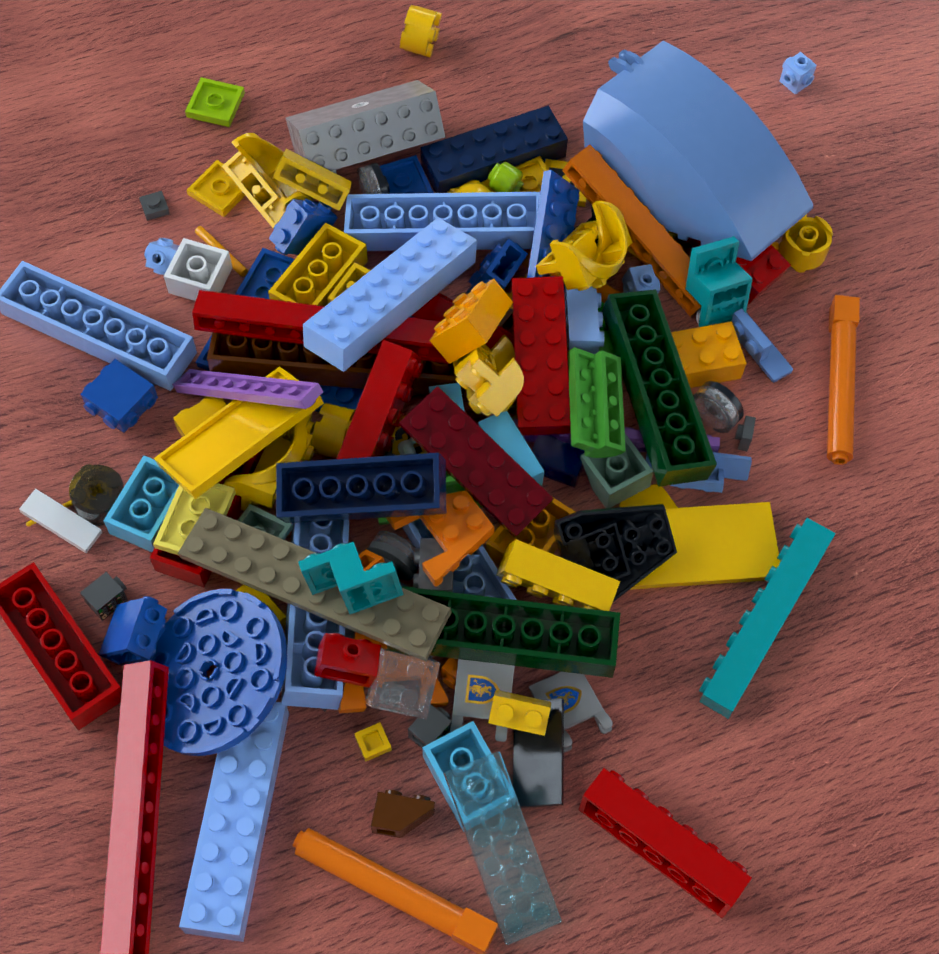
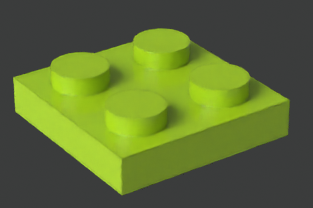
[185,77,245,127]

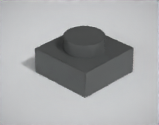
[139,191,170,221]
[735,416,756,452]

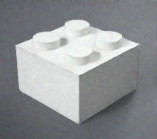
[164,238,232,301]

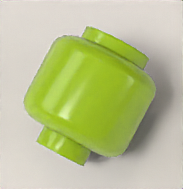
[488,162,524,192]

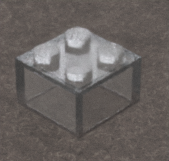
[365,647,440,720]

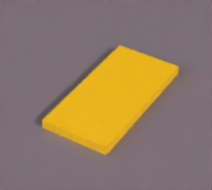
[154,366,324,499]
[630,502,780,590]

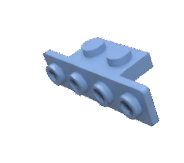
[731,309,793,382]
[646,452,752,493]

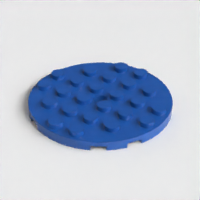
[143,589,287,756]

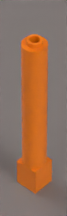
[827,295,860,465]
[293,828,498,954]

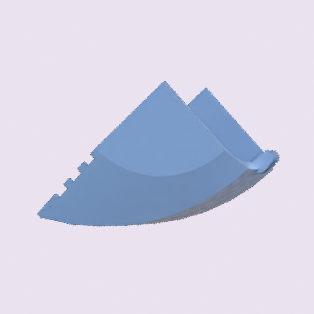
[583,40,813,261]

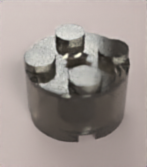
[69,464,124,526]

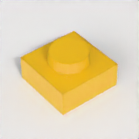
[354,722,392,762]

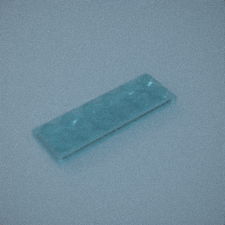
[443,751,562,945]

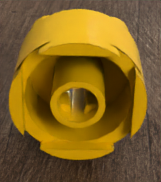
[400,5,442,58]
[778,214,833,273]
[312,403,355,459]

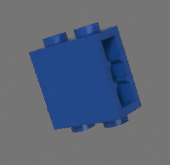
[269,199,338,255]
[466,238,528,294]
[81,359,158,433]
[98,596,168,666]

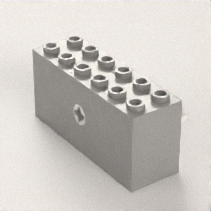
[286,80,445,174]

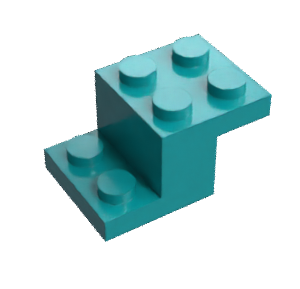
[685,236,753,327]
[298,541,404,614]

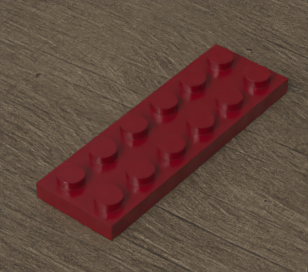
[399,386,554,538]

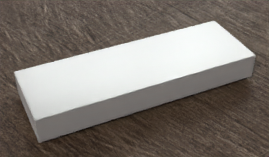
[19,488,102,553]

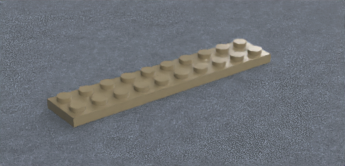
[178,508,452,661]

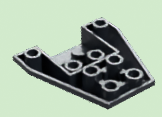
[554,504,677,602]

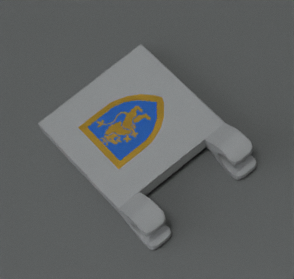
[450,659,515,742]
[529,672,613,753]

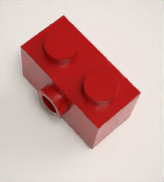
[314,633,381,688]

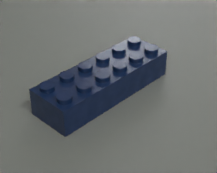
[420,105,568,193]
[276,453,447,523]

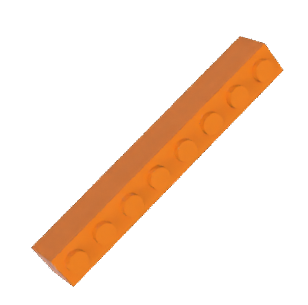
[562,145,701,317]

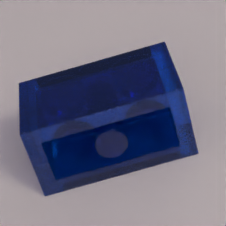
[531,435,585,488]

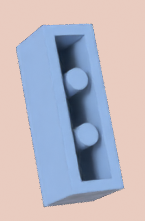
[564,286,604,355]

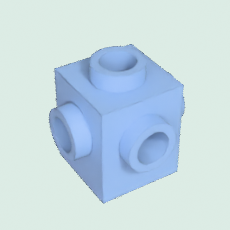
[779,52,817,94]
[144,238,179,275]
[621,264,661,293]

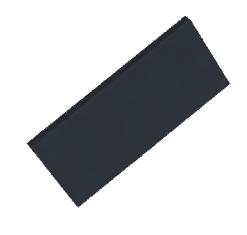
[512,698,564,809]

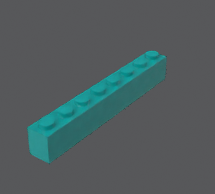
[699,518,836,719]

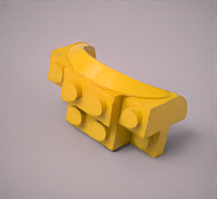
[222,133,314,229]
[536,201,633,291]
[453,334,524,417]
[223,412,315,511]

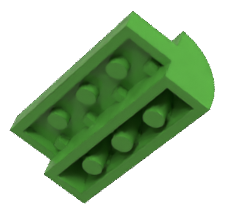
[568,347,626,458]

